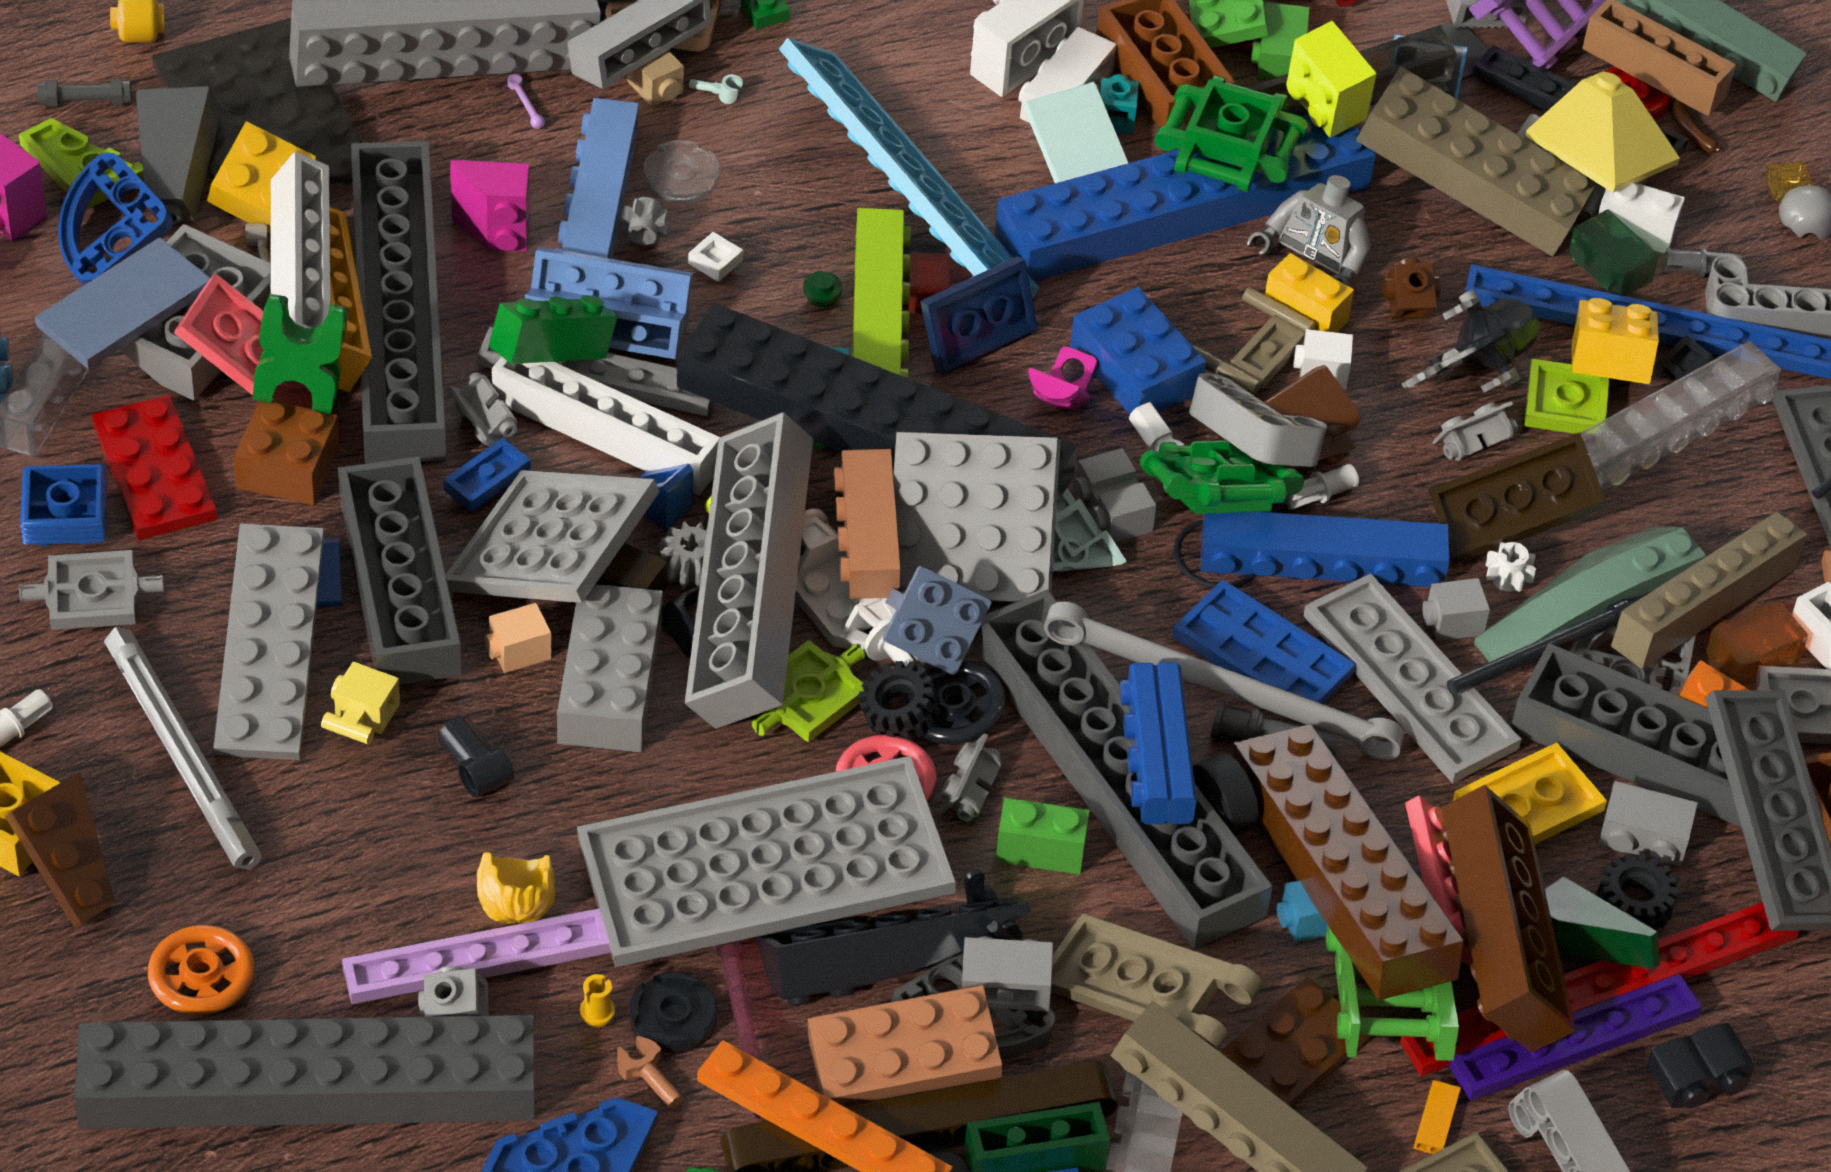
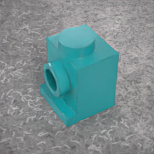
[1100,74,1139,134]

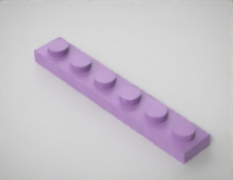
[342,908,611,1004]

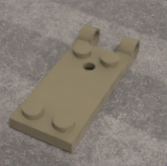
[1051,913,1263,1050]

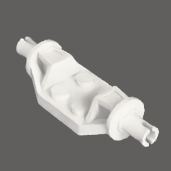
[795,509,925,669]

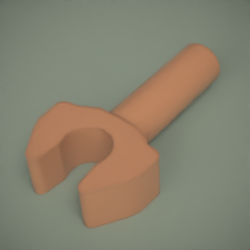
[617,1036,683,1109]

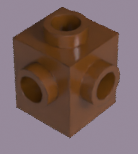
[1382,258,1441,320]

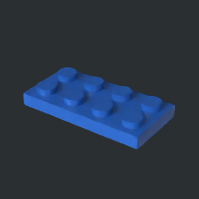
[1172,579,1356,705]

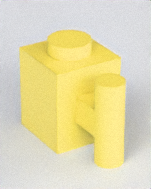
[321,662,400,745]

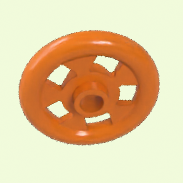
[147,925,255,1015]

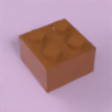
[234,401,340,506]

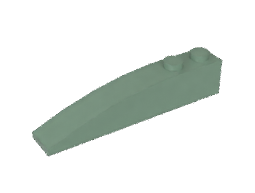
[1474,526,1706,662]

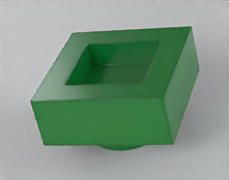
[741,0,790,30]

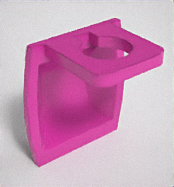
[1028,346,1098,410]

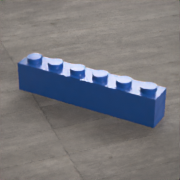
[1201,512,1449,587]

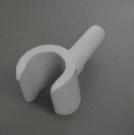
[245,223,271,263]

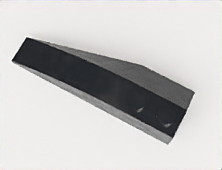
[756,897,1031,1004]

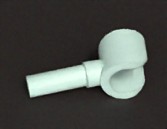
[689,74,743,104]

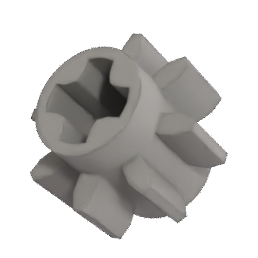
[620,197,669,245]

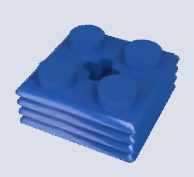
[20,464,108,546]

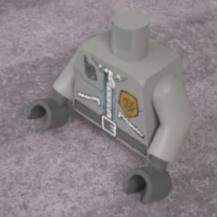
[1247,175,1371,293]

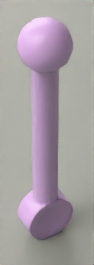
[507,74,545,129]

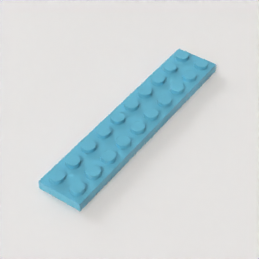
[779,38,1040,298]

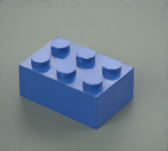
[1070,287,1206,415]

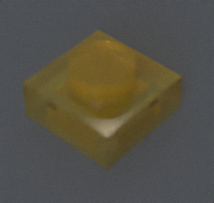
[1764,161,1813,201]

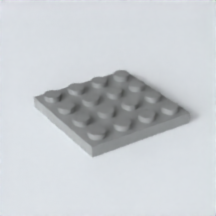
[893,432,1061,603]
[446,470,660,603]

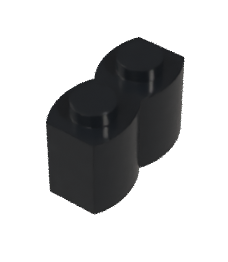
[1647,1023,1754,1108]

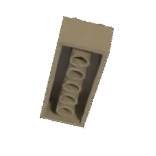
[1356,66,1597,257]

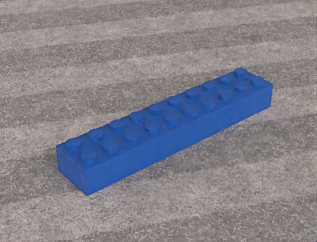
[995,114,1376,281]

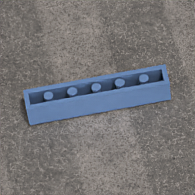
[555,98,639,259]

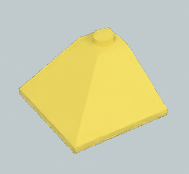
[1525,71,1680,193]

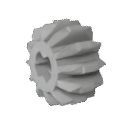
[658,521,707,590]

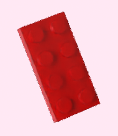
[91,394,217,541]

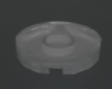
[644,140,720,203]

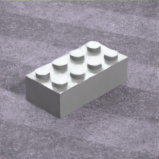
[557,584,663,752]

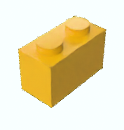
[1265,253,1354,333]

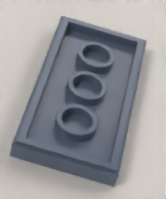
[35,237,210,369]

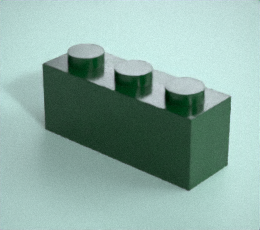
[964,1102,1110,1172]

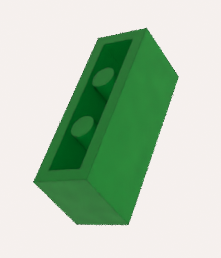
[489,295,618,364]

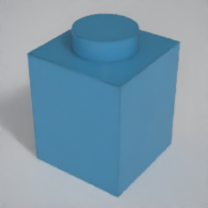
[1277,880,1328,942]

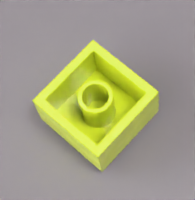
[1286,21,1377,138]

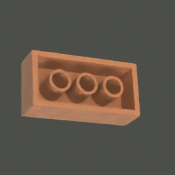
[808,985,1002,1107]

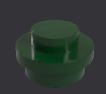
[803,271,842,307]

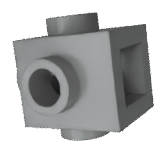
[418,966,489,1017]

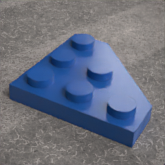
[481,1097,658,1172]

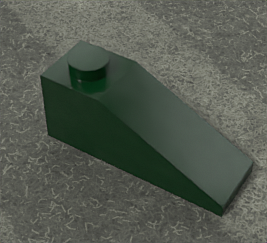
[1545,876,1660,969]

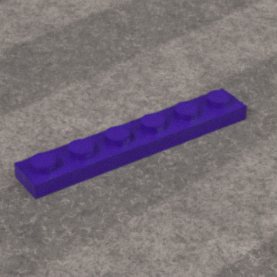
[1449,974,1702,1101]

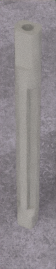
[104,627,262,870]

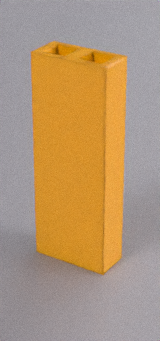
[1413,1080,1461,1154]

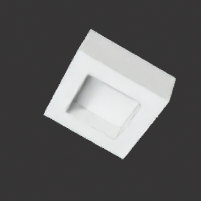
[688,232,743,282]

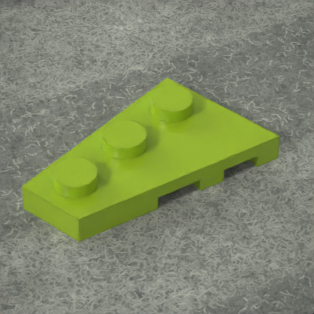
[19,118,144,210]

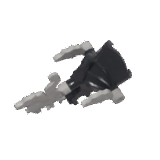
[1401,289,1539,393]

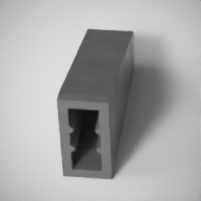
[136,86,222,224]

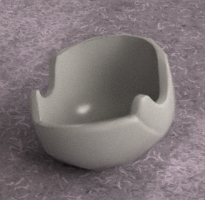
[1779,185,1831,240]

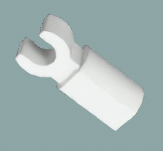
[1129,402,1184,452]

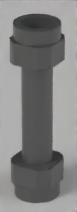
[37,79,132,107]

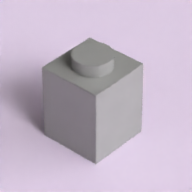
[1422,578,1490,641]

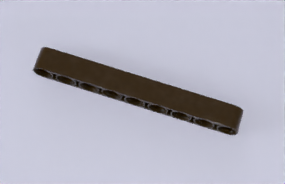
[720,1061,1119,1172]

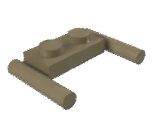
[1193,287,1316,395]

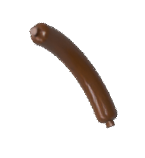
[1672,98,1721,154]

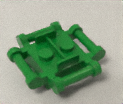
[1154,75,1308,193]
[1140,440,1304,514]

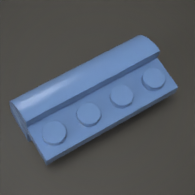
[525,247,693,359]

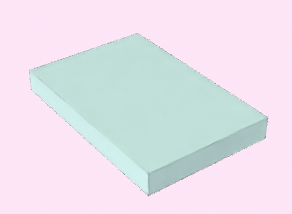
[1023,82,1128,183]

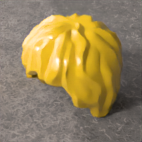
[477,852,556,924]

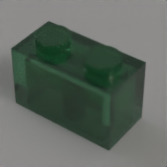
[1568,209,1659,296]

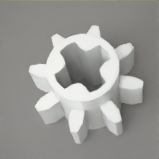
[1485,542,1536,592]

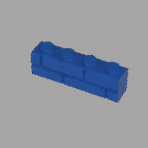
[1120,662,1197,824]

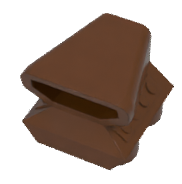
[1264,365,1361,475]

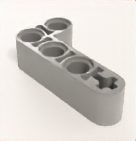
[1705,255,1831,340]
[1189,373,1327,467]
[1508,1069,1630,1172]

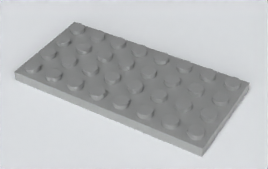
[577,756,956,967]

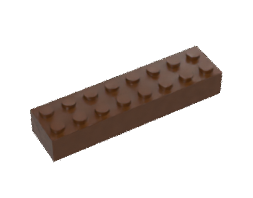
[1233,724,1463,1001]

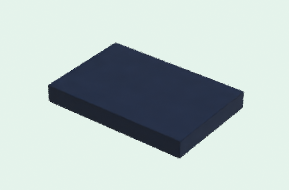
[921,256,1038,375]

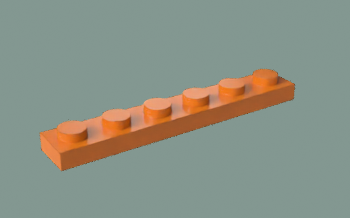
[697,1040,953,1172]

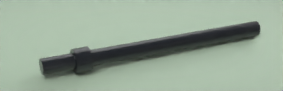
[1447,591,1652,695]

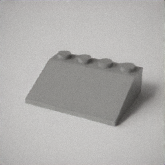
[119,224,271,401]

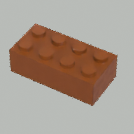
[1096,0,1235,130]

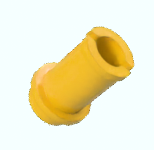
[580,974,615,1028]

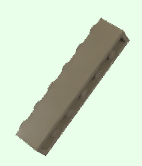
[1611,512,1808,669]
[1110,1000,1368,1172]

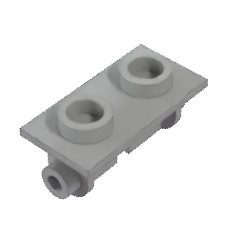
[448,373,517,447]
[1432,401,1518,461]
[937,733,1002,822]

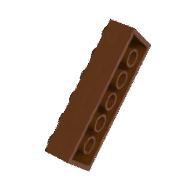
[1441,785,1576,1053]

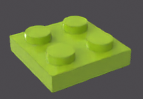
[1524,359,1609,438]

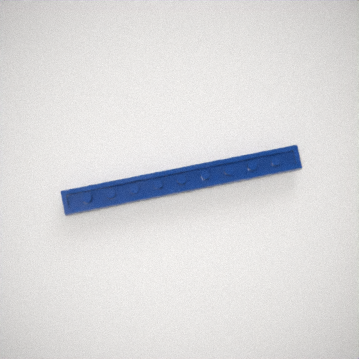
[1465,264,1831,379]

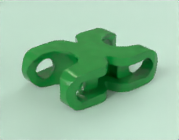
[253,293,348,415]

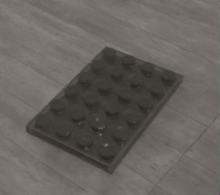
[152,18,363,216]

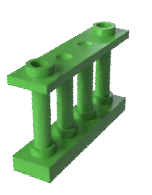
[1326,926,1459,1061]

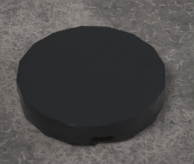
[630,972,717,1053]

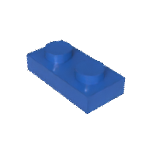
[443,438,531,512]

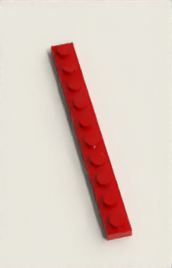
[1400,902,1800,1077]

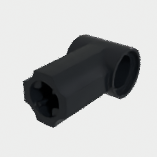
[438,715,514,798]

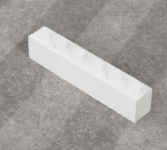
[271,152,330,328]
[492,357,720,495]

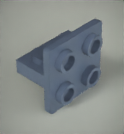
[883,566,991,675]

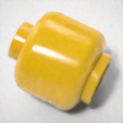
[110,0,164,43]

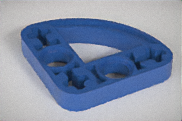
[58,152,173,286]

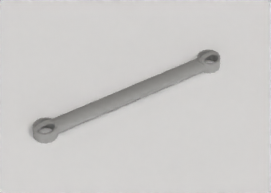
[1044,602,1404,761]

